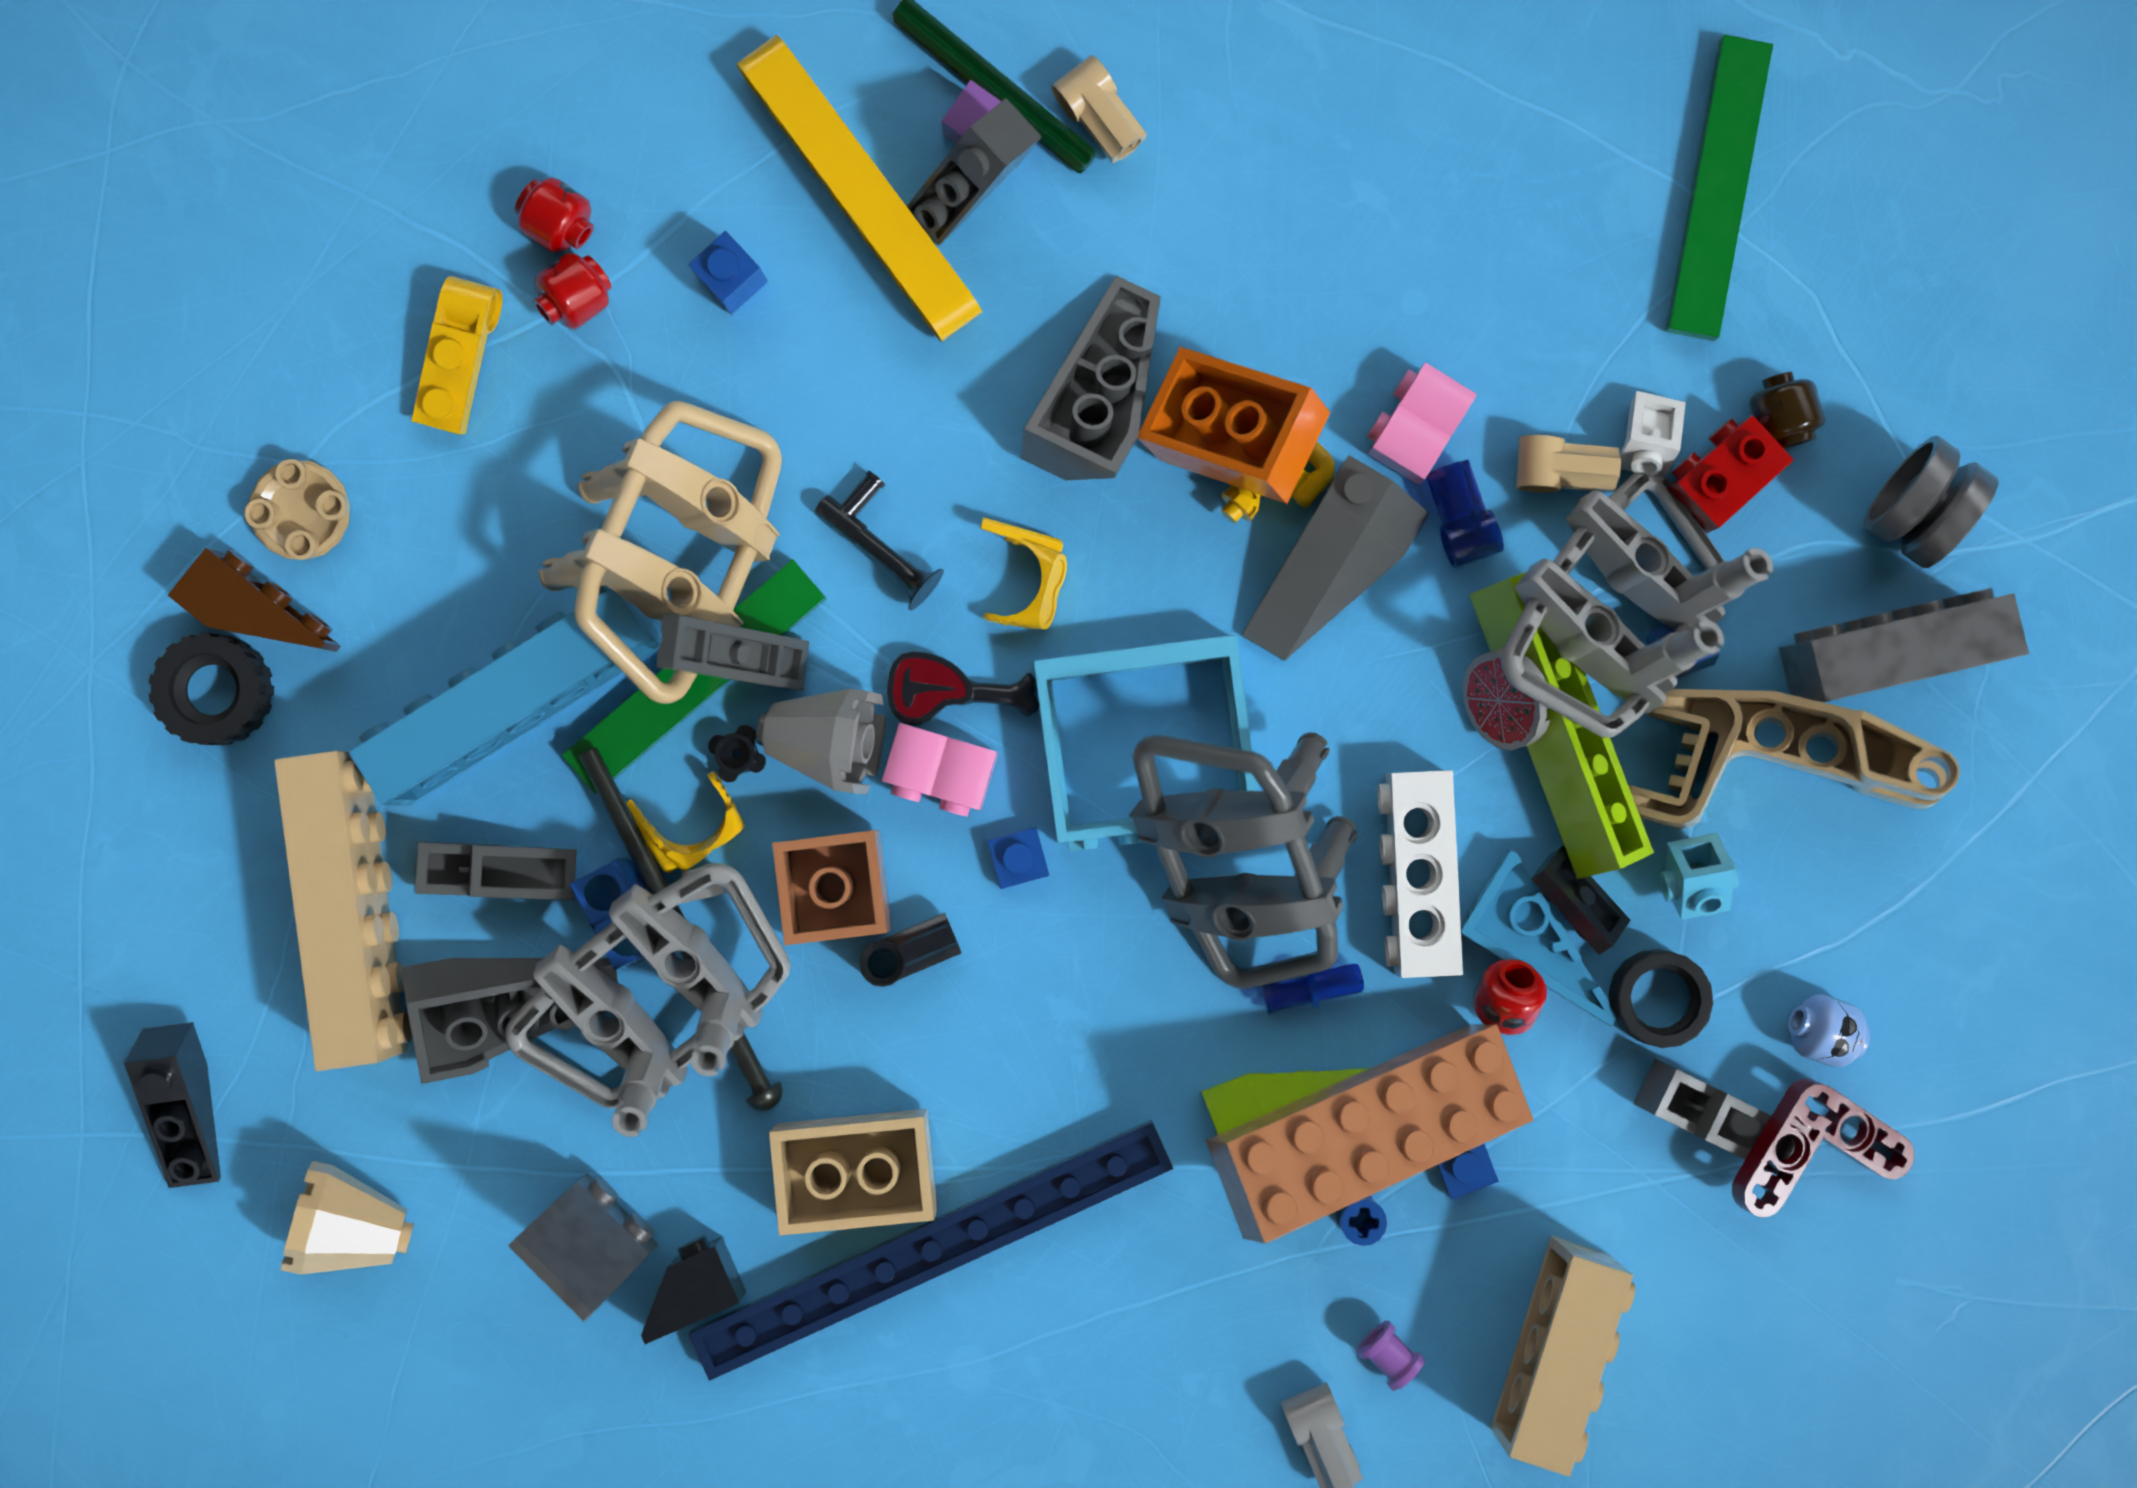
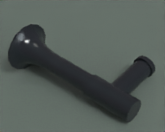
[815,470,944,610]

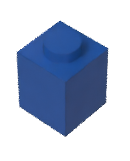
[688,230,768,315]

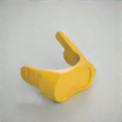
[979,517,1067,630]
[626,771,745,873]

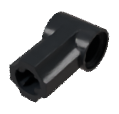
[859,913,962,987]

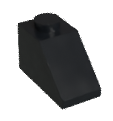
[641,1235,746,1345]

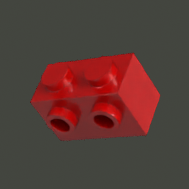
[1667,415,1794,533]

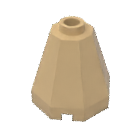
[280,1161,414,1275]

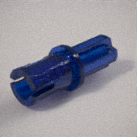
[1261,963,1364,1014]

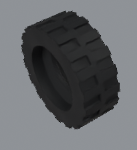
[148,633,274,746]

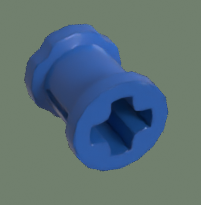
[1335,1196,1387,1246]

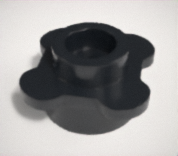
[708,725,766,782]

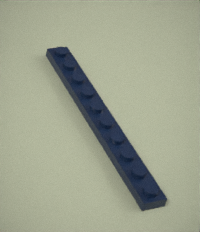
[688,1120,1174,1381]

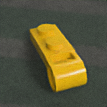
[411,276,503,435]

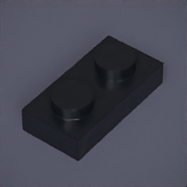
[1531,845,1631,955]

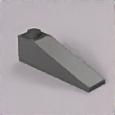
[1021,276,1161,481]
[1241,455,1429,661]
[401,958,618,1084]

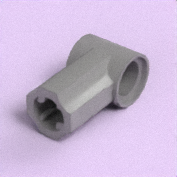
[1280,1382,1363,1488]

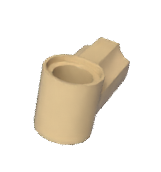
[1051,55,1147,164]
[1516,435,1621,493]

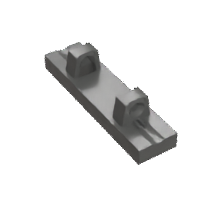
[656,614,809,691]

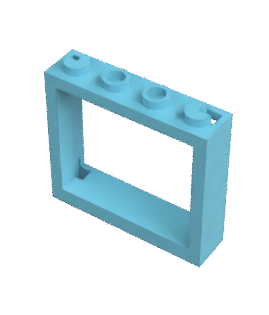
[1034,634,1257,852]

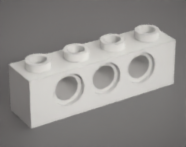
[1377,770,1463,978]

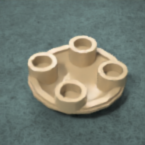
[245,459,350,560]

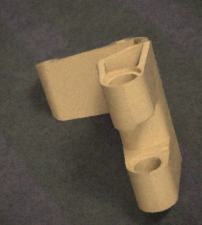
[1628,689,1960,829]

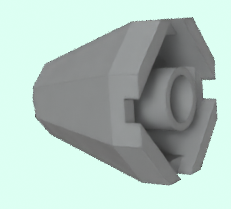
[757,689,886,795]

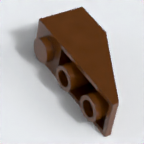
[167,548,341,652]

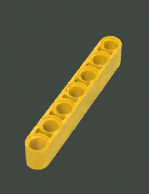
[736,34,982,342]

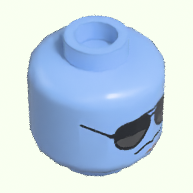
[1788,994,1870,1067]

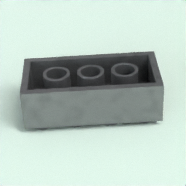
[1779,588,2029,702]

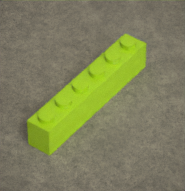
[1469,572,1654,879]

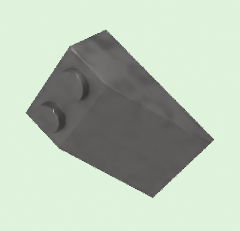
[508,1173,658,1322]

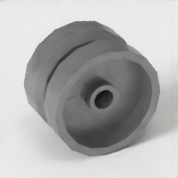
[1863,435,1999,568]

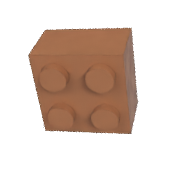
[772,829,892,946]

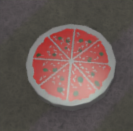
[1462,648,1550,751]

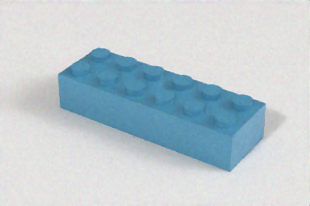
[349,585,662,805]

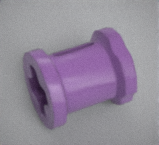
[1356,1320,1425,1391]

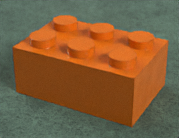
[1138,347,1331,504]

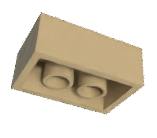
[769,1108,937,1236]

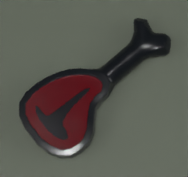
[887,651,1039,725]

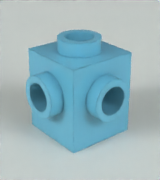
[1659,833,1739,920]

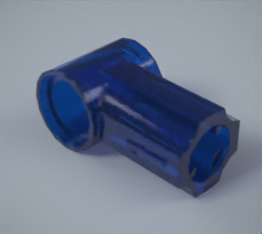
[1426,459,1504,568]

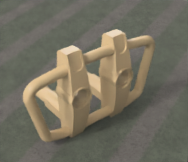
[539,401,782,704]

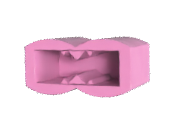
[1367,362,1477,485]
[882,723,998,817]

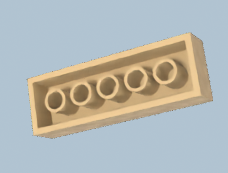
[274,751,412,1072]

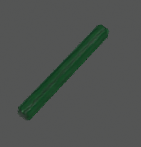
[892,0,1096,173]

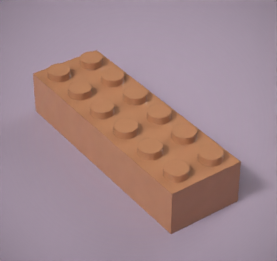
[1206,1024,1534,1244]

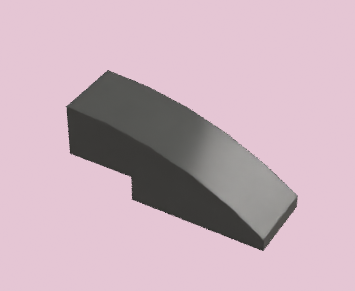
[414,841,577,900]
[1633,1059,1795,1175]

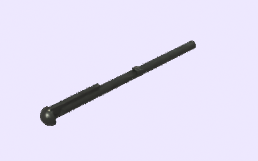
[579,747,783,1111]

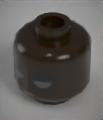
[1749,372,1825,449]

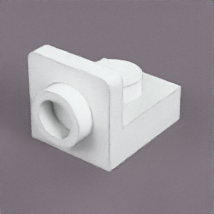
[1619,391,1686,476]

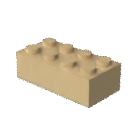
[1490,1236,1635,1477]

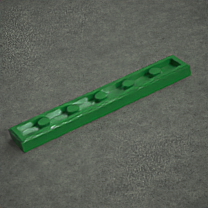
[1665,35,1773,341]
[562,559,827,793]

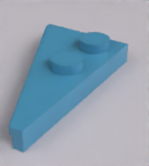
[1461,849,1617,1027]

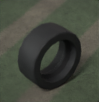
[1608,949,1714,1048]

